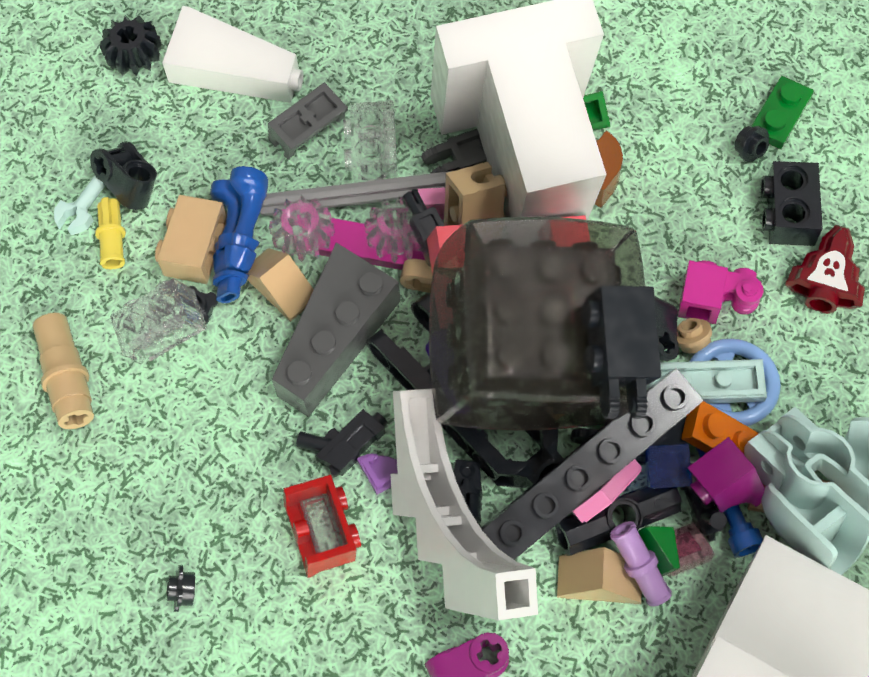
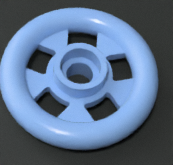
[689,339,781,426]

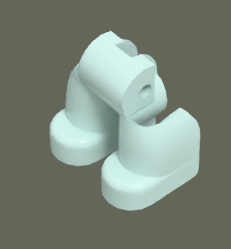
[744,407,869,575]

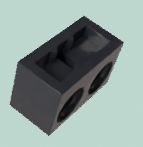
[761,161,823,246]

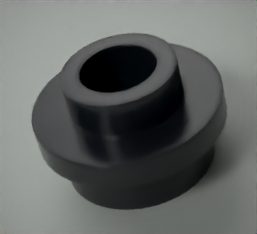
[735,126,769,162]

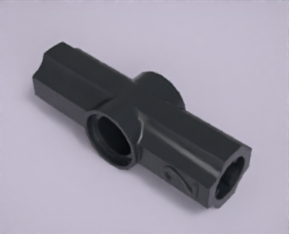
[555,478,682,556]

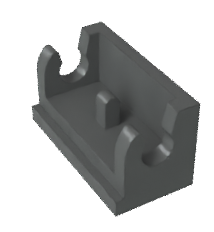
[268,82,348,159]

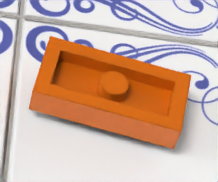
[681,401,759,454]

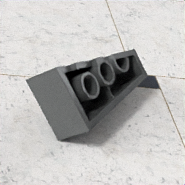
[272,242,401,417]

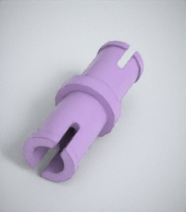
[610,521,672,607]

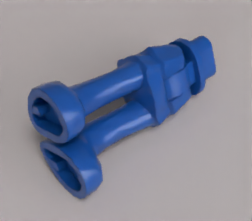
[210,166,268,303]

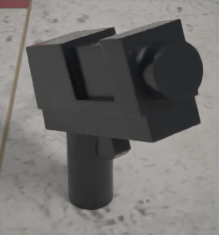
[296,409,388,477]
[677,463,727,542]

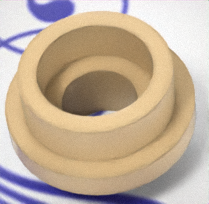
[677,318,712,353]

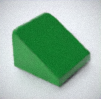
[583,91,611,131]
[638,526,680,577]

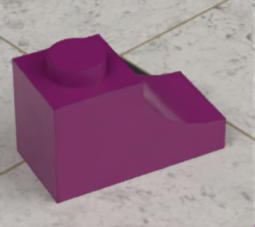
[688,437,765,513]

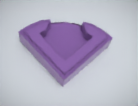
[357,453,398,495]

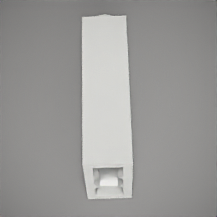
[162,6,303,103]

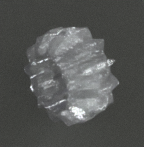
[269,195,335,262]
[364,196,422,263]

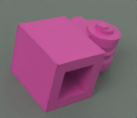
[678,260,764,324]

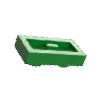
[752,75,814,150]

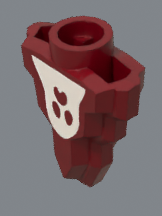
[785,225,865,314]

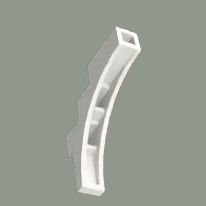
[390,388,538,621]

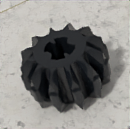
[100,15,162,76]

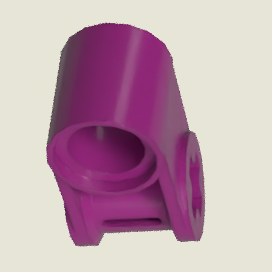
[424,632,509,677]

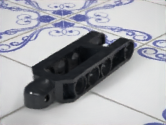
[366,293,564,488]

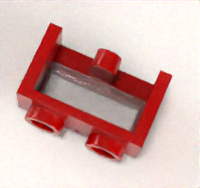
[283,475,361,578]

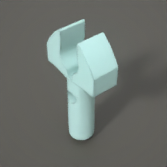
[54,175,106,235]

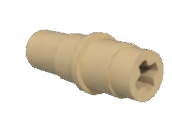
[33,313,94,429]

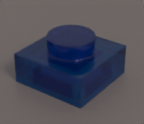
[645,444,692,489]

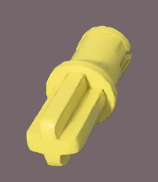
[95,197,126,270]

